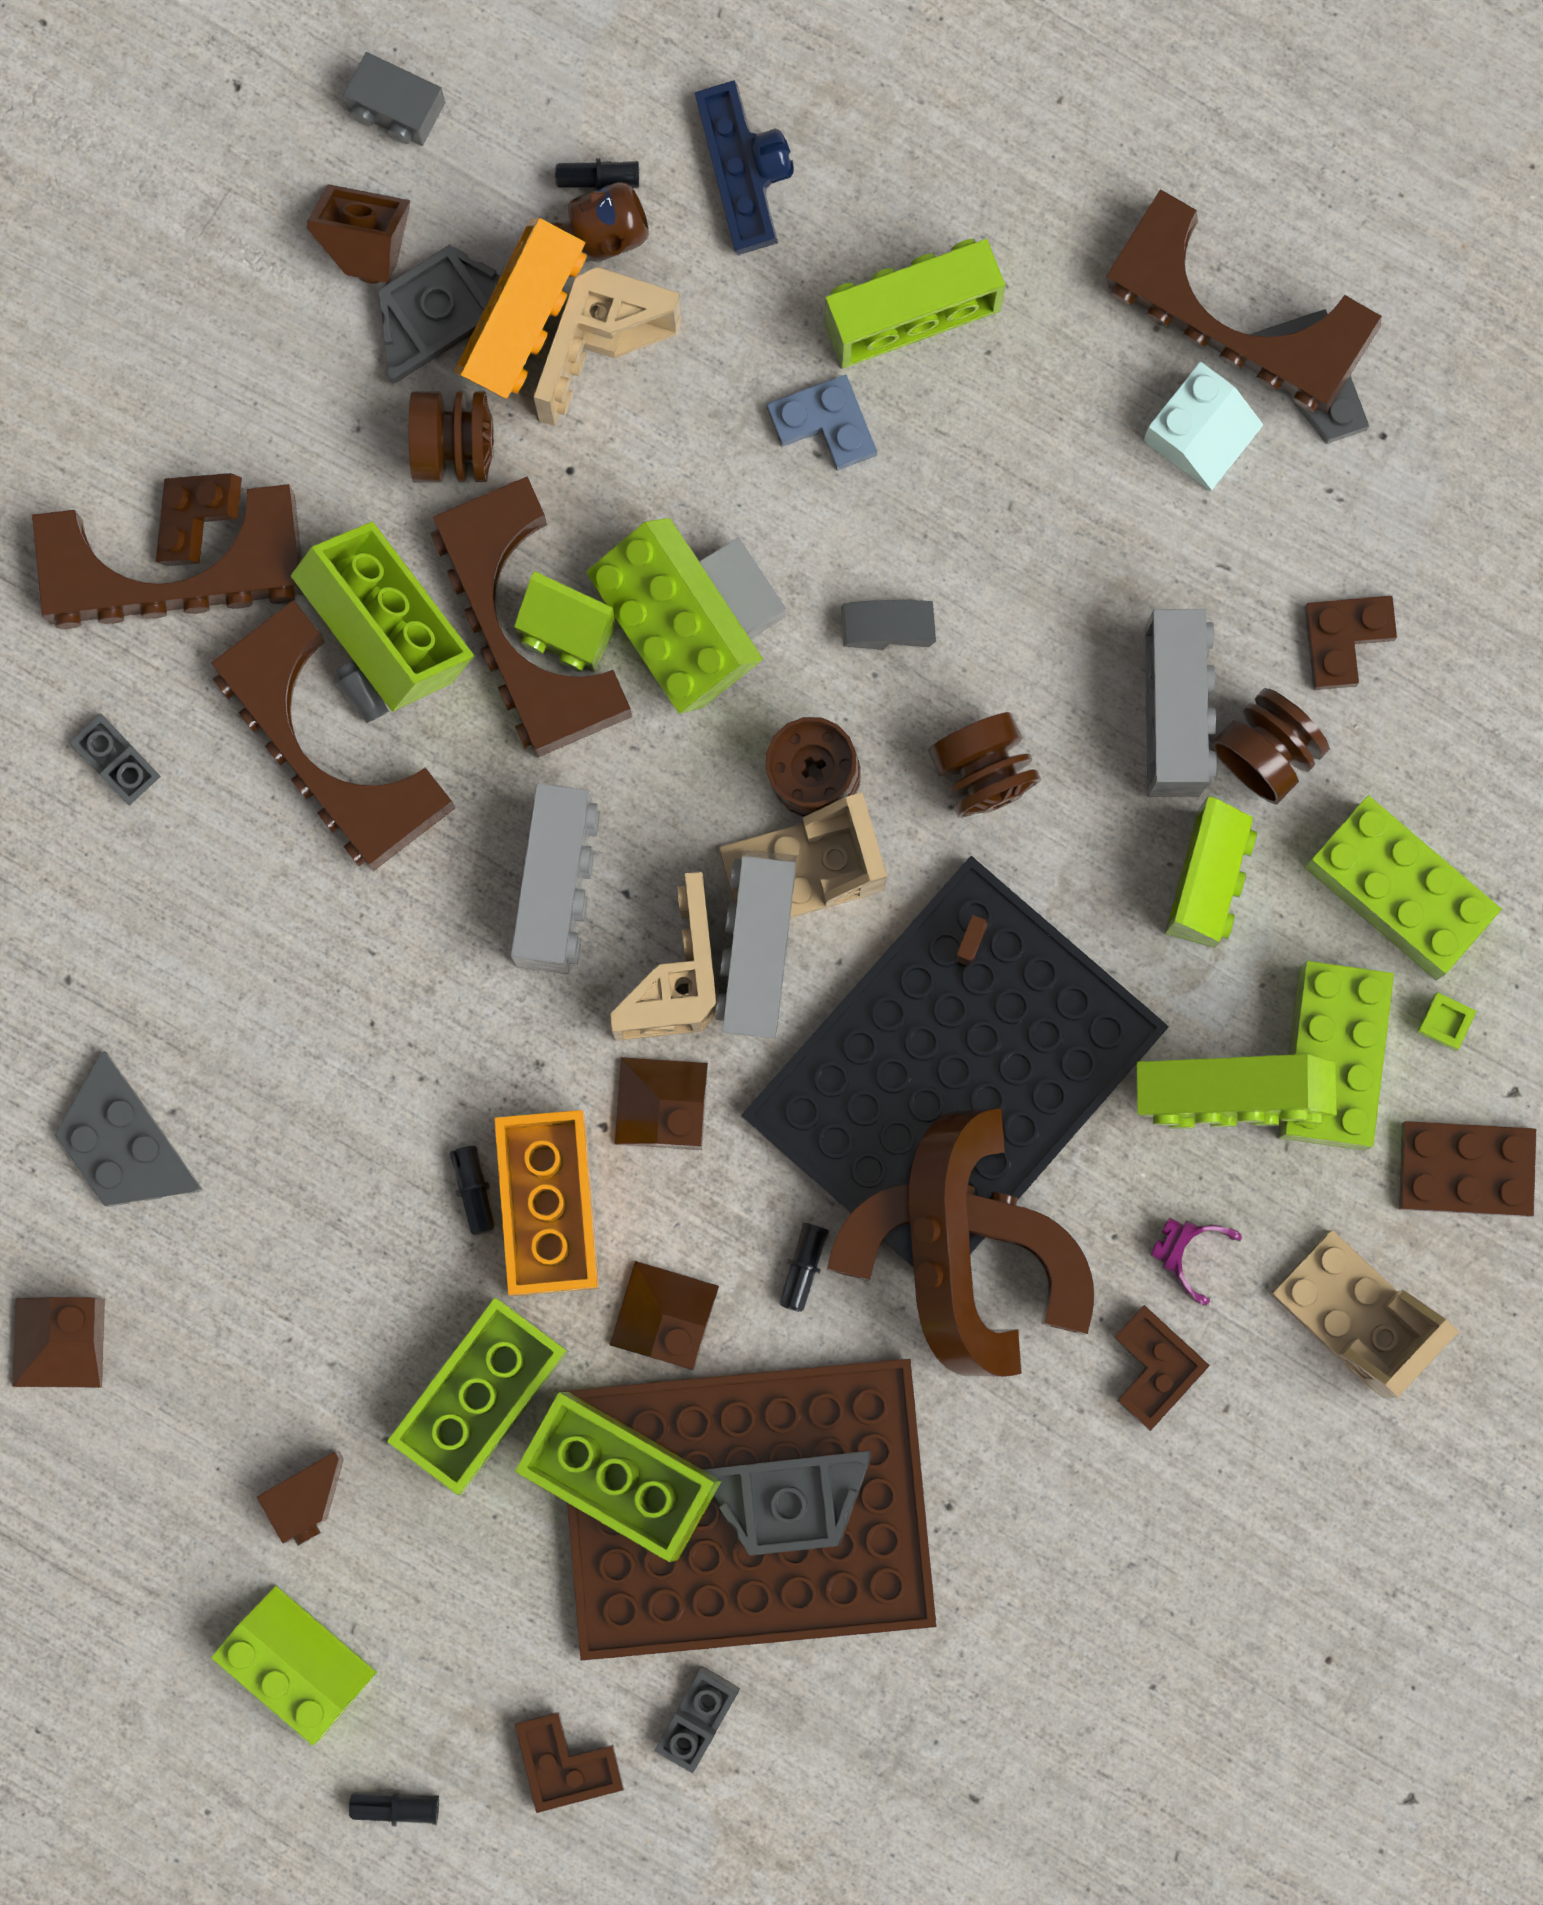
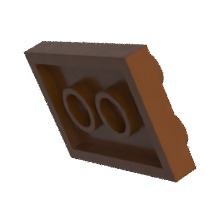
[1399,1121,1536,1217]

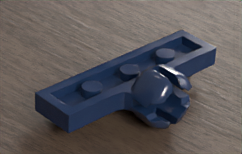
[694,80,794,255]

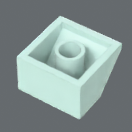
[1143,361,1263,492]

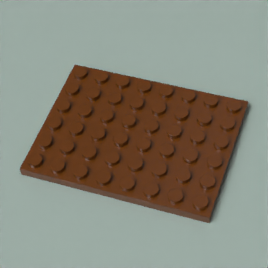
[558,1359,937,1661]

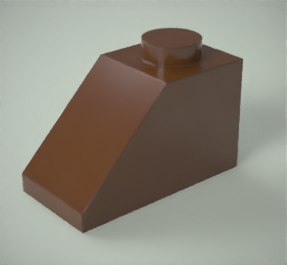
[257,1451,344,1546]

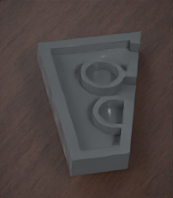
[1249,309,1369,444]

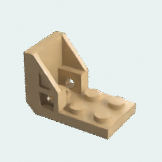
[534,267,682,426]
[719,792,887,919]
[610,872,717,1041]
[1271,1230,1459,1398]

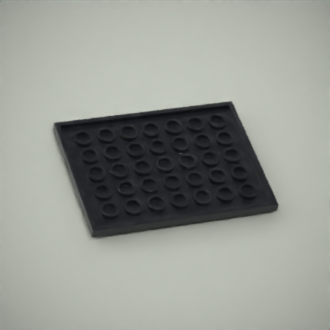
[741,856,1169,1269]

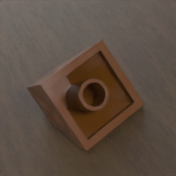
[307,184,410,283]
[615,1057,708,1150]
[610,1261,719,1371]
[12,1297,105,1388]

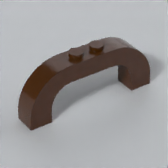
[909,1108,1022,1377]
[827,1184,1094,1335]

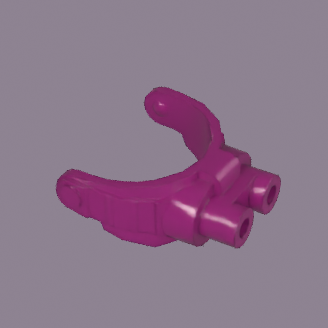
[1150,1217,1242,1306]

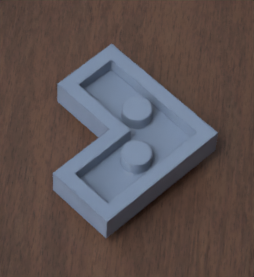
[767,374,877,471]

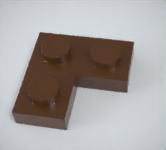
[156,473,242,566]
[1305,596,1397,690]
[1114,1305,1210,1431]
[515,1712,624,1813]

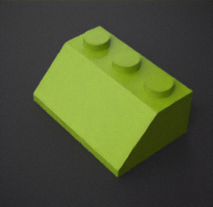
[1165,796,1257,948]
[211,1585,377,1746]

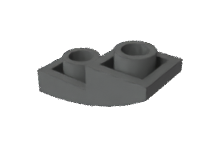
[841,600,936,650]
[69,714,161,806]
[654,1666,740,1773]

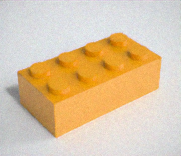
[453,218,587,399]
[494,1110,600,1297]

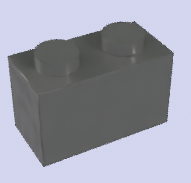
[343,52,445,146]

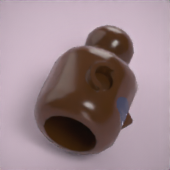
[550,182,649,261]

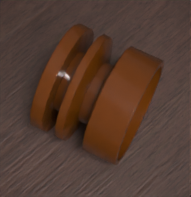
[408,391,494,483]
[1212,688,1330,805]
[928,712,1042,818]
[766,717,861,817]

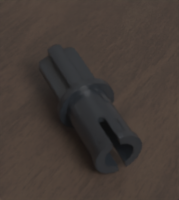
[555,158,639,190]
[449,1145,495,1235]
[779,1222,830,1312]
[349,1790,439,1826]

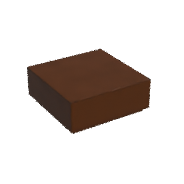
[954,914,988,966]

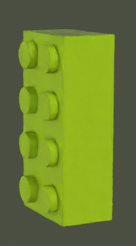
[824,238,1006,369]
[586,518,764,714]
[291,521,474,712]
[1304,795,1502,981]
[1278,961,1394,1151]
[1137,1054,1337,1129]
[387,1297,569,1495]
[515,1392,722,1562]

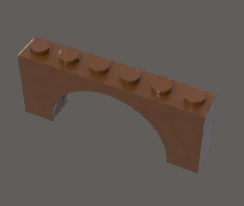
[1106,189,1382,414]
[430,476,632,758]
[32,484,304,629]
[211,600,455,871]

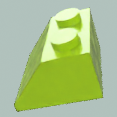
[514,571,617,673]

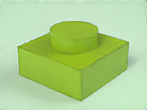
[1416,992,1477,1052]

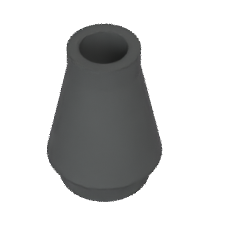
[334,660,389,723]

